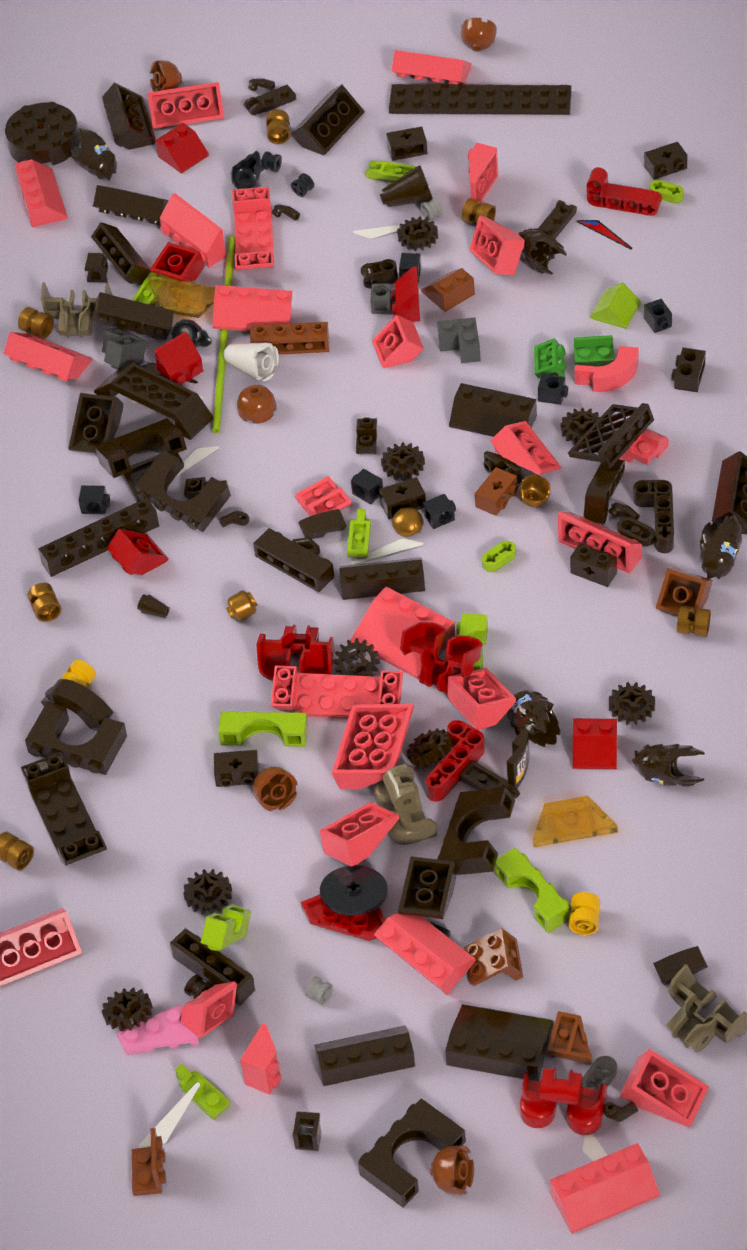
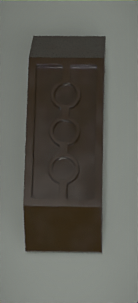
[94,363,213,440]
[21,752,107,866]

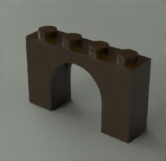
[94,418,187,478]
[135,450,231,532]
[25,701,127,775]
[437,787,516,875]
[358,1098,466,1208]

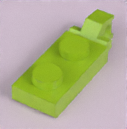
[347,509,371,558]
[175,1064,231,1120]

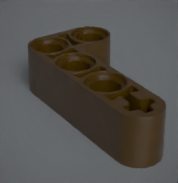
[584,459,625,525]
[633,480,674,554]

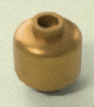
[226,590,258,621]

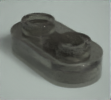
[582,1056,617,1090]

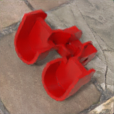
[400,622,483,693]
[256,625,335,680]
[520,1067,607,1135]

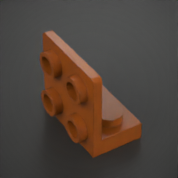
[464,928,523,986]
[132,1128,166,1196]

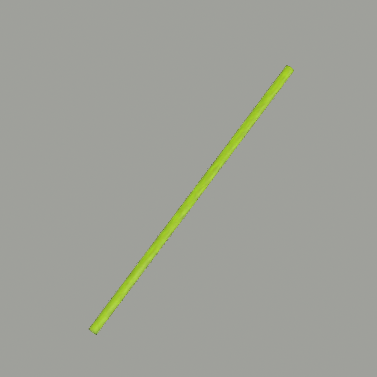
[212,236,235,433]

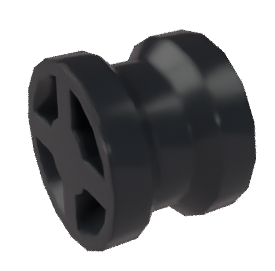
[261,151,282,173]
[291,173,315,197]

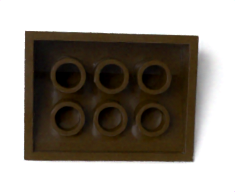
[445,1004,553,1081]

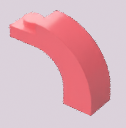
[574,346,639,392]

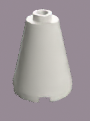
[224,342,279,382]

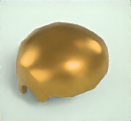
[519,475,551,507]
[392,507,424,537]

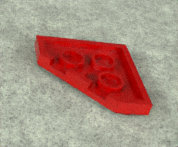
[301,890,386,941]

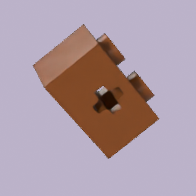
[475,467,518,516]

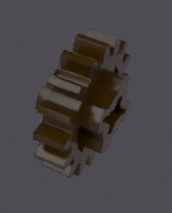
[397,216,438,251]
[560,408,604,445]
[381,442,425,481]
[333,638,380,677]
[609,682,655,725]
[406,728,453,768]
[183,869,232,915]
[102,988,153,1031]

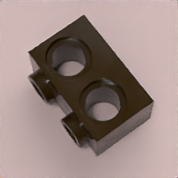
[671,347,706,392]

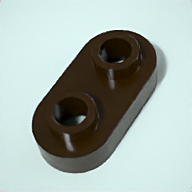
[617,517,655,547]

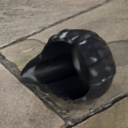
[230,151,264,189]
[171,319,212,348]

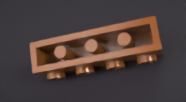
[250,322,329,355]

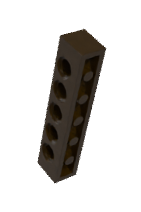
[38,498,159,577]

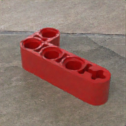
[586,167,662,216]
[425,720,485,802]

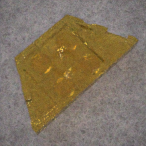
[149,276,216,318]
[533,796,618,847]

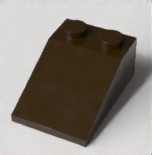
[68,393,124,453]
[398,856,456,919]

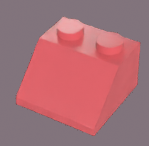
[372,315,424,368]
[181,982,237,1039]
[240,1023,282,1095]

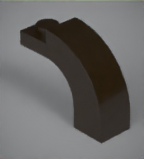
[41,679,114,729]

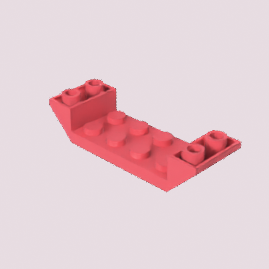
[232,187,275,270]
[271,666,403,718]

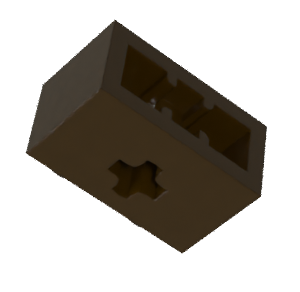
[386,126,428,161]
[644,141,687,180]
[379,477,426,519]
[570,543,617,587]
[214,750,259,787]

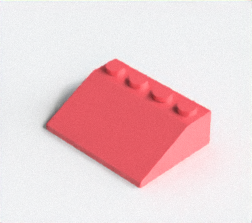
[350,587,455,679]
[332,704,414,789]

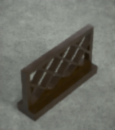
[568,403,654,469]

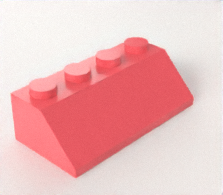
[391,50,472,85]
[147,82,224,129]
[14,160,68,227]
[160,193,226,268]
[212,285,293,331]
[3,332,93,381]
[558,512,642,574]
[0,908,82,986]
[374,913,476,995]
[550,1143,660,1233]

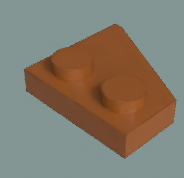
[547,1011,592,1064]

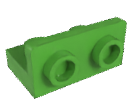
[573,335,614,367]
[534,338,566,379]

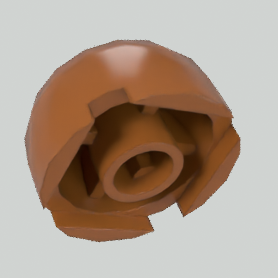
[461,18,497,51]
[150,60,182,92]
[237,385,277,424]
[253,767,298,811]
[430,1146,474,1194]

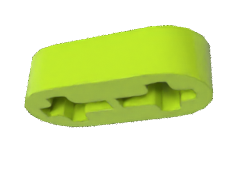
[650,180,684,203]
[482,541,516,572]

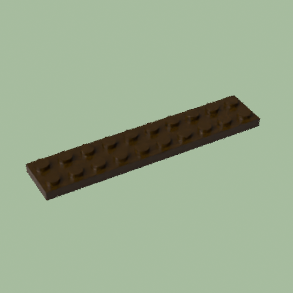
[389,84,572,115]

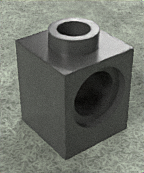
[370,284,392,314]

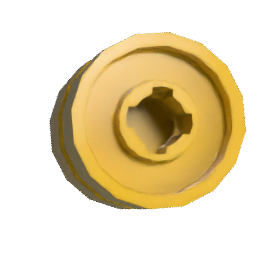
[61,659,96,688]
[569,892,600,935]

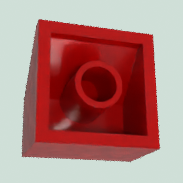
[155,123,209,174]
[150,242,205,282]
[392,267,420,322]
[154,332,203,385]
[107,529,169,575]
[573,718,617,769]

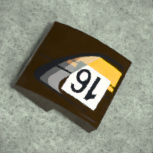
[507,728,529,789]

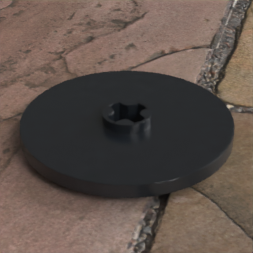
[320,865,388,916]

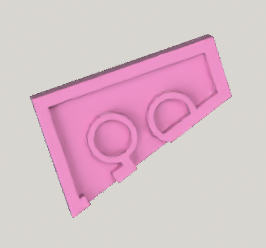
[117,1005,199,1055]

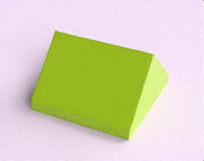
[590,282,641,329]

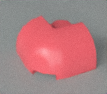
[620,429,669,465]

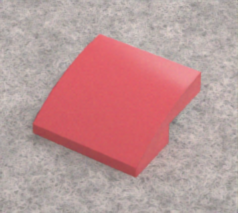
[295,476,352,516]

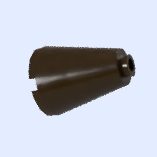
[380,165,433,207]

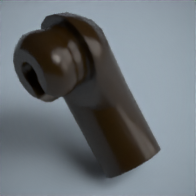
[248,78,275,91]
[272,204,300,221]
[608,503,640,520]
[219,511,249,527]
[292,537,320,555]
[603,1101,638,1122]

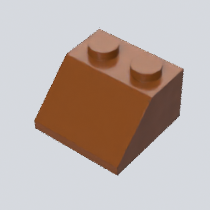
[421,268,475,312]
[656,567,713,616]

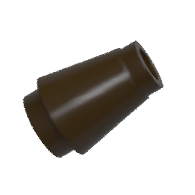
[137,594,170,618]

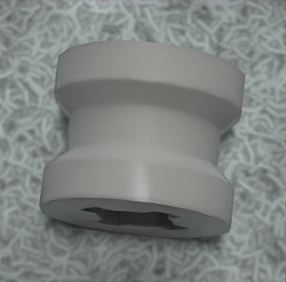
[421,198,443,220]
[305,976,333,1005]

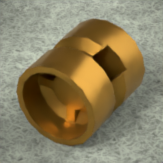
[266,109,291,144]
[461,198,496,225]
[18,307,54,339]
[27,583,62,622]
[677,606,711,637]
[0,831,34,871]

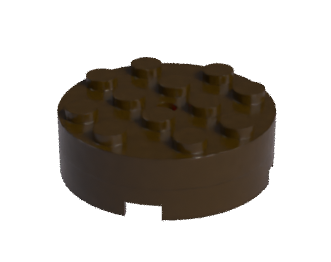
[5,102,80,165]

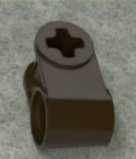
[360,259,398,288]

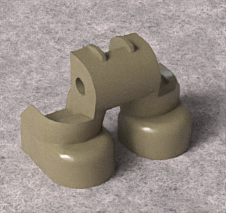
[41,282,112,338]
[374,764,437,845]
[666,964,747,1052]

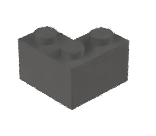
[437,317,481,363]
[101,328,147,369]

